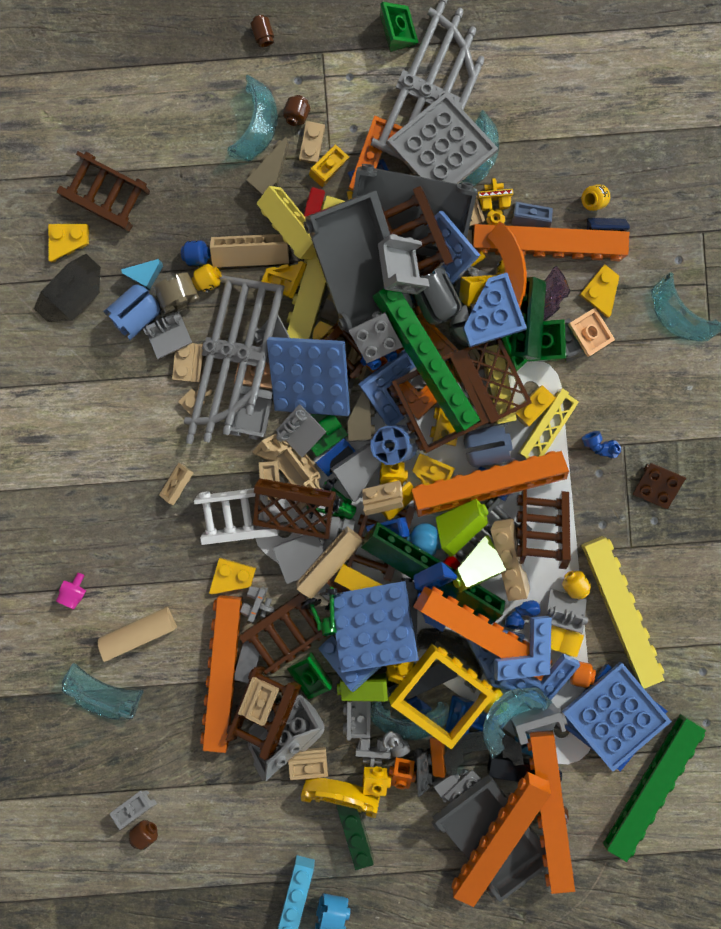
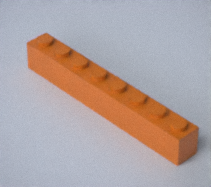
[472,224,630,261]
[412,451,569,517]
[413,586,552,681]
[200,595,243,753]
[527,730,575,894]
[451,772,551,907]

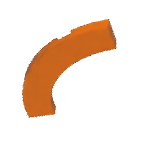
[488,221,527,310]

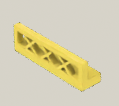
[518,388,579,459]

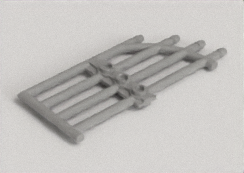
[370,0,484,160]
[184,275,285,444]

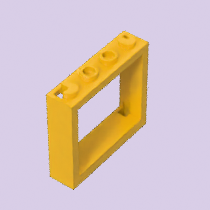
[388,644,495,749]

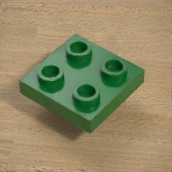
[311,414,348,457]

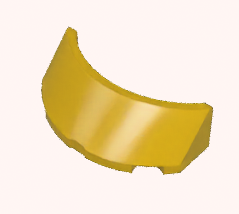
[301,778,380,818]

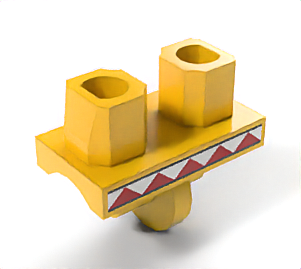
[477,178,513,211]

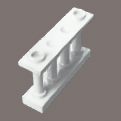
[194,488,279,545]

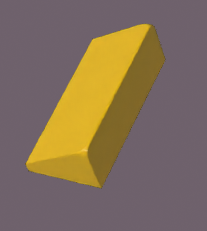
[381,482,413,521]

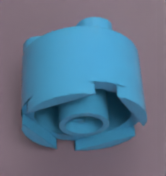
[315,893,350,929]

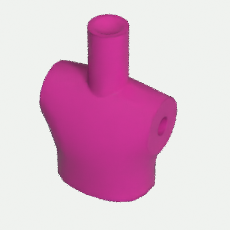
[56,573,86,609]

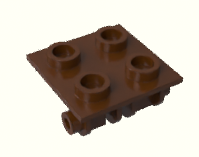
[633,463,686,509]

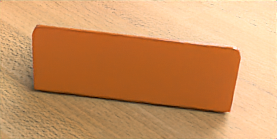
[430,737,447,778]

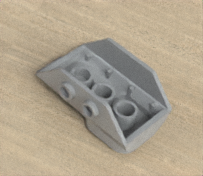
[247,695,324,781]

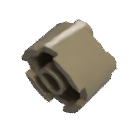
[154,273,200,314]

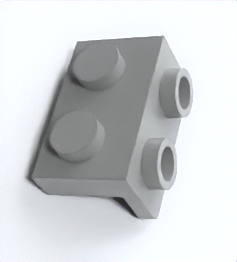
[343,701,371,741]

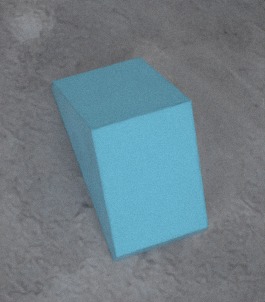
[121,259,163,289]

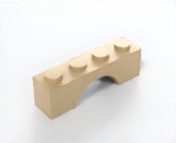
[491,519,530,601]

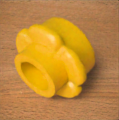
[486,209,505,225]

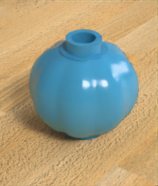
[406,523,441,556]

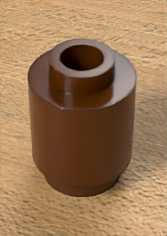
[250,15,274,47]

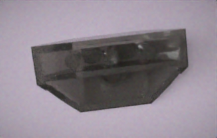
[34,254,101,322]

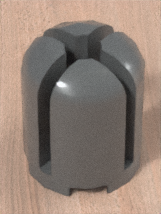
[413,267,462,325]

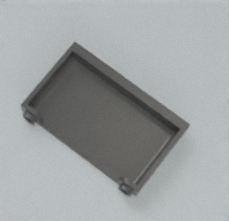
[352,164,477,257]
[304,190,413,334]
[432,774,547,902]

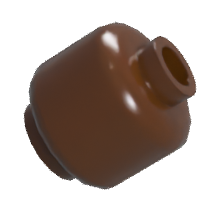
[282,95,311,126]
[129,820,158,850]

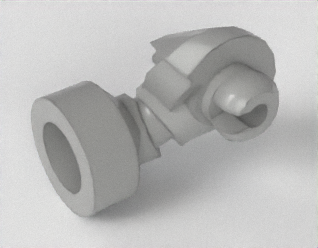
[383,731,410,757]

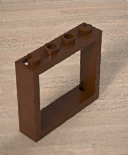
[389,350,490,453]

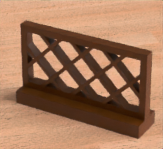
[457,338,532,424]
[253,478,336,539]

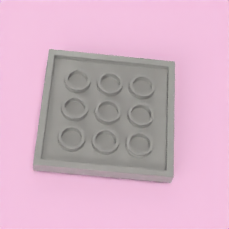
[387,92,498,184]

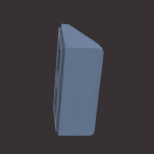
[511,202,553,228]

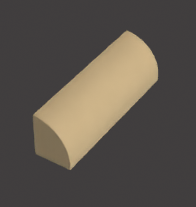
[210,234,289,267]
[296,526,364,598]
[98,607,177,662]

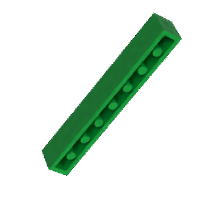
[372,288,480,433]
[603,714,706,862]

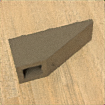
[247,137,289,196]
[348,391,375,442]

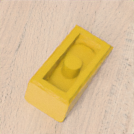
[309,144,350,187]

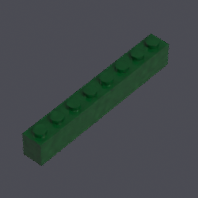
[361,522,506,624]

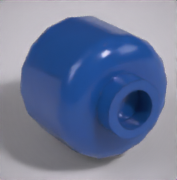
[181,240,211,266]

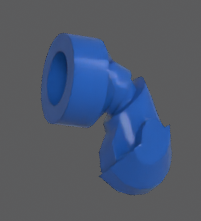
[582,431,621,458]
[504,600,541,630]

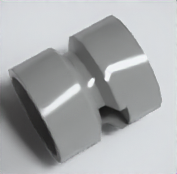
[325,515,355,541]

